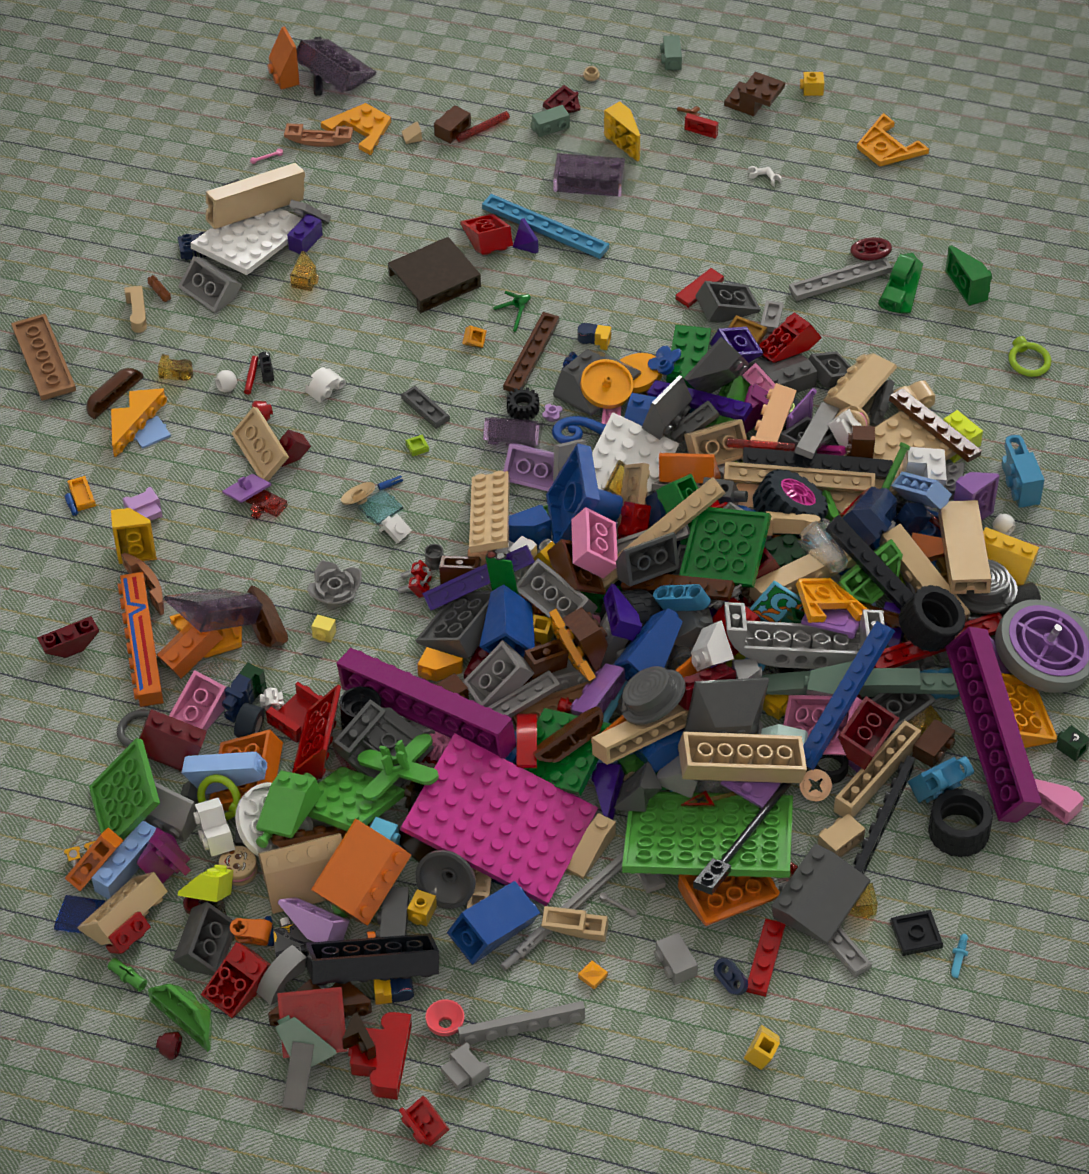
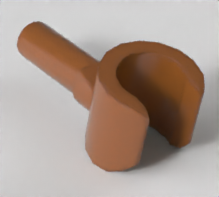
[677,106,701,116]

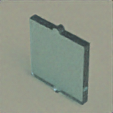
[358,489,403,525]

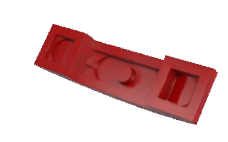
[517,713,537,768]

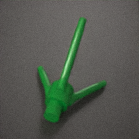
[493,291,531,332]

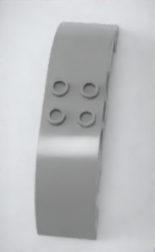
[724,602,885,669]

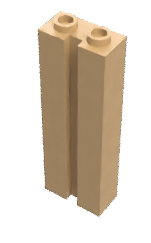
[206,163,305,229]
[938,500,991,594]

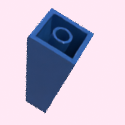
[480,585,535,658]
[613,608,683,681]
[447,881,540,965]

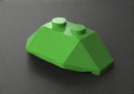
[838,539,903,605]
[148,983,212,1052]

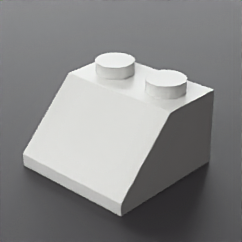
[691,620,734,672]

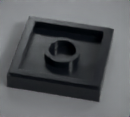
[890,910,943,956]

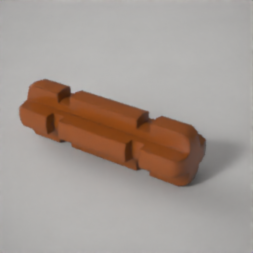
[147,275,171,302]

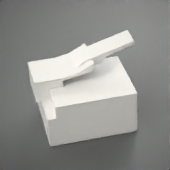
[828,409,862,447]

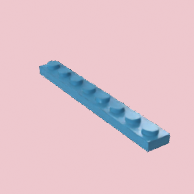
[482,194,609,259]

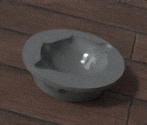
[957,559,1018,614]
[621,666,686,725]

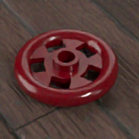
[850,237,892,261]

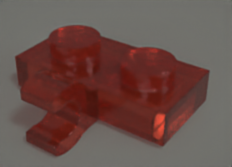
[246,489,288,519]

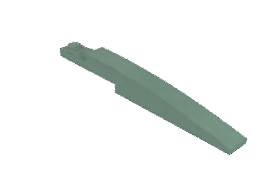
[762,668,959,697]

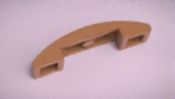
[284,123,353,147]
[121,553,164,615]

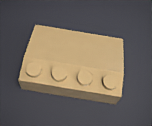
[258,833,342,914]

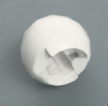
[215,370,237,393]
[992,514,1016,536]

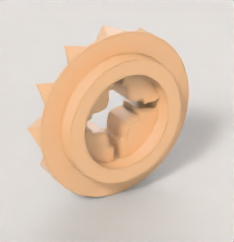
[799,769,832,802]

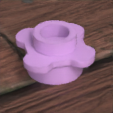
[542,404,562,422]

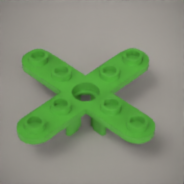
[357,734,439,801]

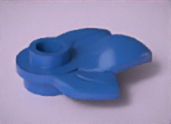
[648,346,681,375]

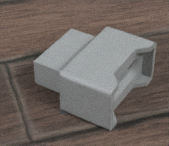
[441,1042,490,1091]

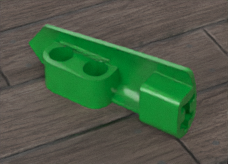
[878,253,923,314]

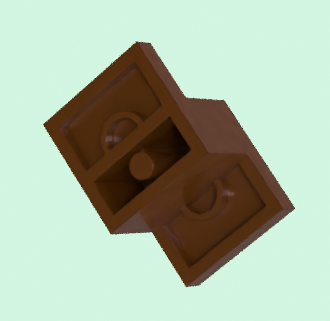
[724,71,785,117]

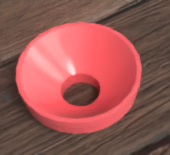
[425,999,464,1036]

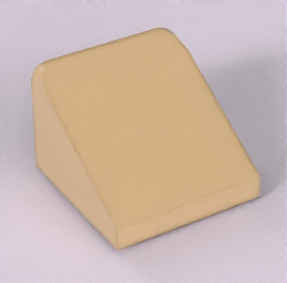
[402,122,422,144]

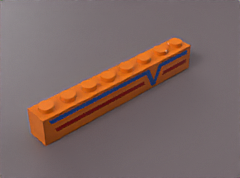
[118,572,164,707]

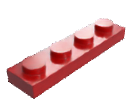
[746,918,786,997]

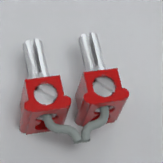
[398,560,432,598]

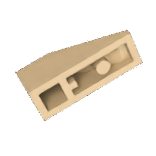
[566,813,616,879]

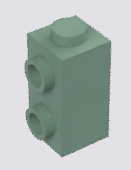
[660,35,682,70]
[530,105,570,137]

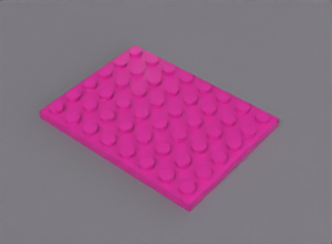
[400,733,598,906]

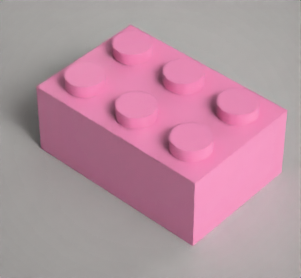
[571,507,618,578]

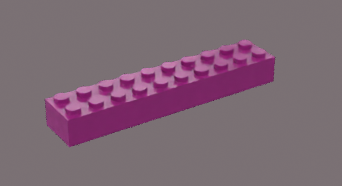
[945,627,1042,823]
[336,647,516,759]

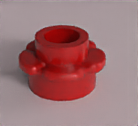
[556,697,572,713]

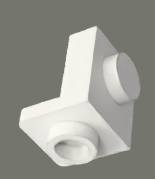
[379,514,412,543]

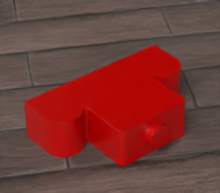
[348,1012,412,1100]

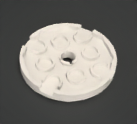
[235,782,313,857]

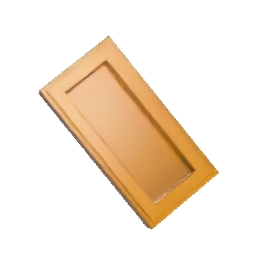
[67,476,96,511]

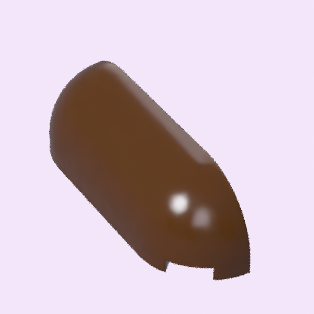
[86,368,144,419]
[244,585,288,647]
[533,707,604,763]

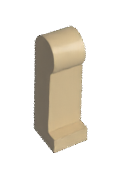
[124,286,147,333]
[766,511,821,536]

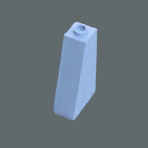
[182,752,267,795]

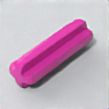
[817,445,847,456]

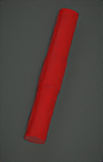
[244,356,259,395]

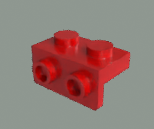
[618,501,651,539]
[105,911,151,954]
[399,1096,450,1147]

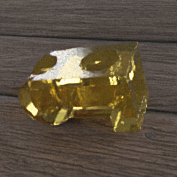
[158,354,193,381]

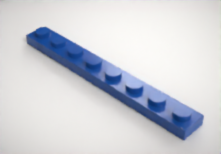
[803,621,895,770]

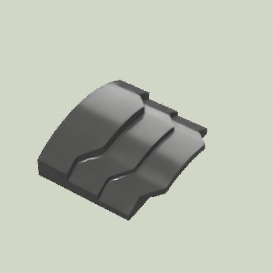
[332,699,434,788]

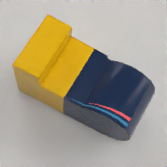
[577,323,611,350]
[373,977,414,1005]

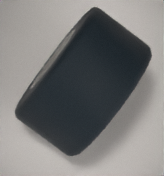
[234,703,265,738]

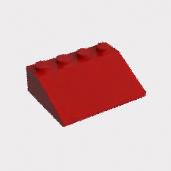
[292,685,341,780]

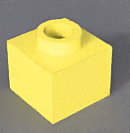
[311,614,336,643]

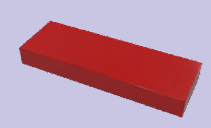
[675,268,724,308]

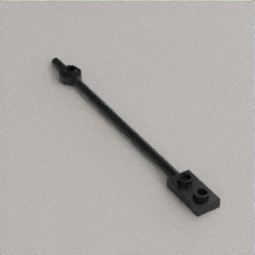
[693,767,808,895]

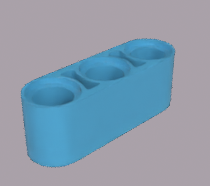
[653,584,711,611]

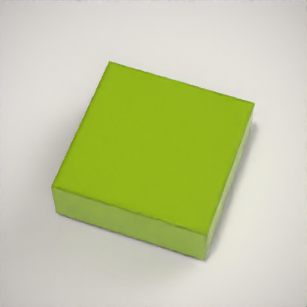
[405,435,429,457]

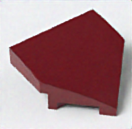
[543,85,581,113]

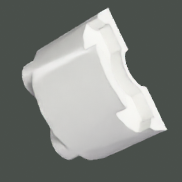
[305,367,346,403]

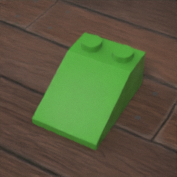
[256,770,321,838]

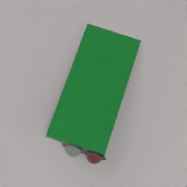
[486,551,518,594]

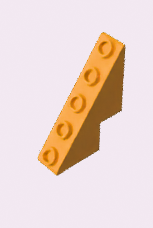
[111,388,167,457]

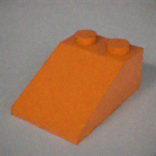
[267,26,300,90]

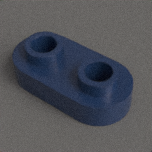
[713,958,748,995]

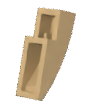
[541,906,609,942]

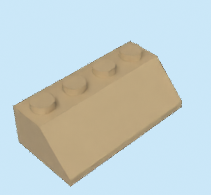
[823,353,897,413]
[77,872,168,945]

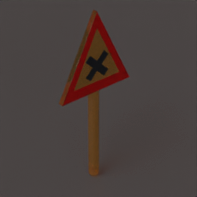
[681,791,738,806]

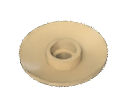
[341,482,375,505]

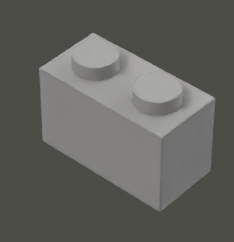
[654,932,698,985]

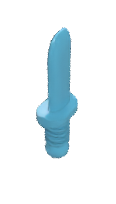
[951,934,968,978]

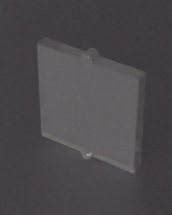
[197,662,233,688]

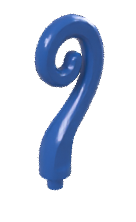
[552,416,606,444]

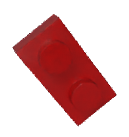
[684,113,719,139]

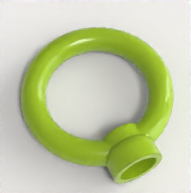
[1009,336,1051,377]
[197,774,241,821]

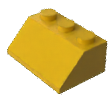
[111,508,157,564]
[983,527,1039,586]

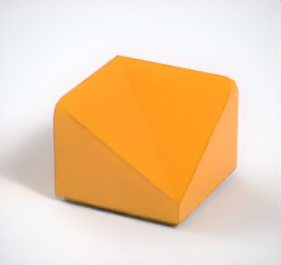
[462,325,487,348]

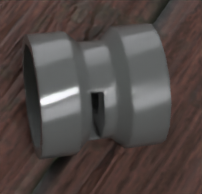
[425,544,444,570]

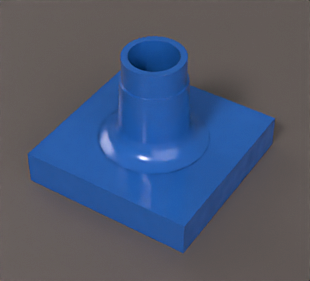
[546,443,623,544]

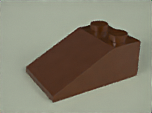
[547,539,606,595]

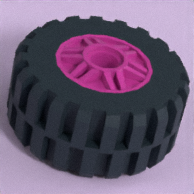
[753,469,828,539]

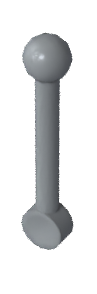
[600,892,637,917]

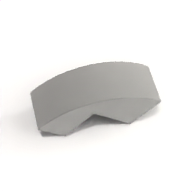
[257,945,307,1005]

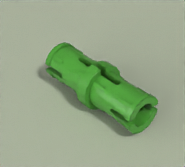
[107,958,147,992]

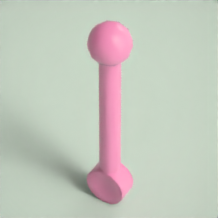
[250,149,283,164]

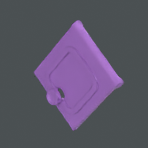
[786,388,817,430]
[801,609,860,639]
[720,781,781,809]

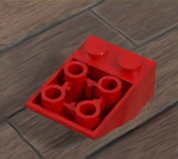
[759,312,822,363]
[200,942,271,1018]

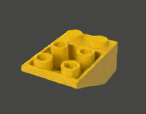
[604,101,640,161]

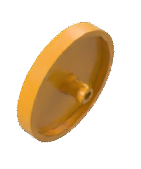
[620,353,663,393]
[580,359,634,409]

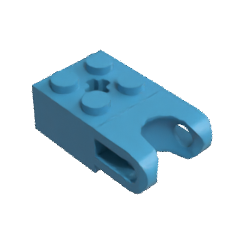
[1002,435,1045,508]
[907,756,974,803]

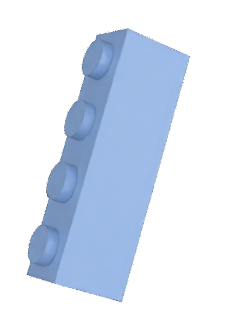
[891,471,952,509]
[92,821,156,899]

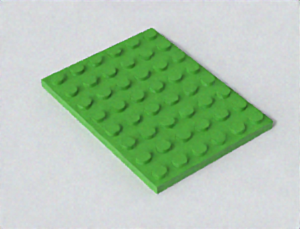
[622,792,793,878]

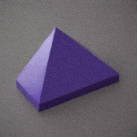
[512,218,539,254]

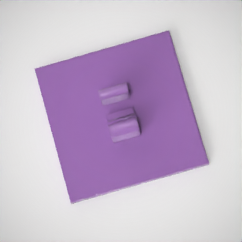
[222,473,271,503]

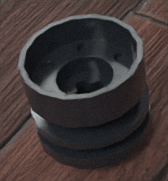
[339,686,382,731]

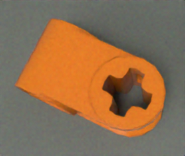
[230,918,273,946]

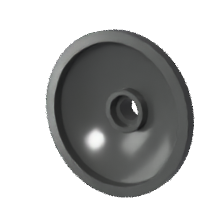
[416,850,476,909]

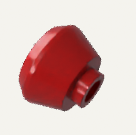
[252,401,273,421]

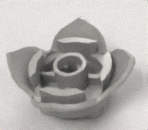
[307,560,362,610]

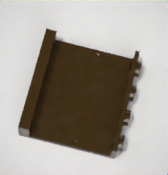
[388,237,481,314]

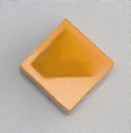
[578,961,608,989]

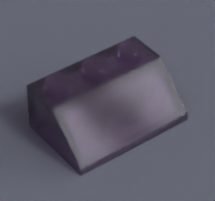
[483,416,543,448]

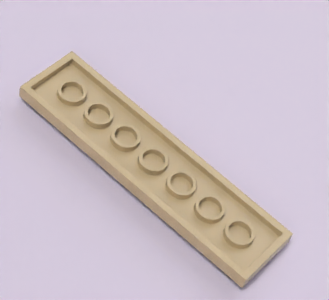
[469,471,510,553]

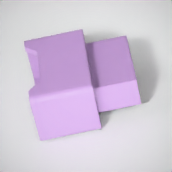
[123,487,162,521]

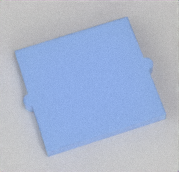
[134,416,171,449]

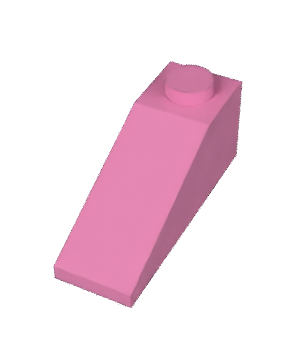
[1035,779,1084,824]

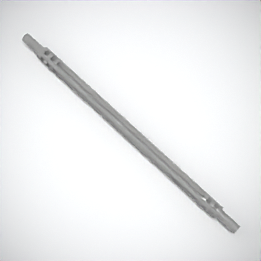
[500,851,624,971]

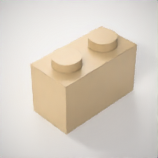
[818,813,865,857]

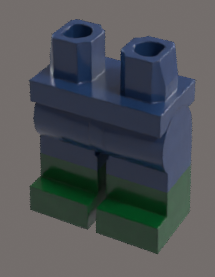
[222,662,267,723]

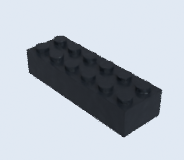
[306,933,439,986]

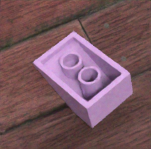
[278,897,350,942]

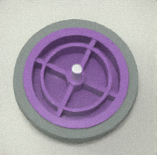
[995,599,1089,693]

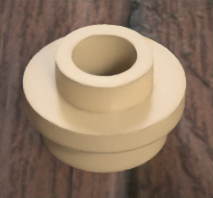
[583,66,600,81]

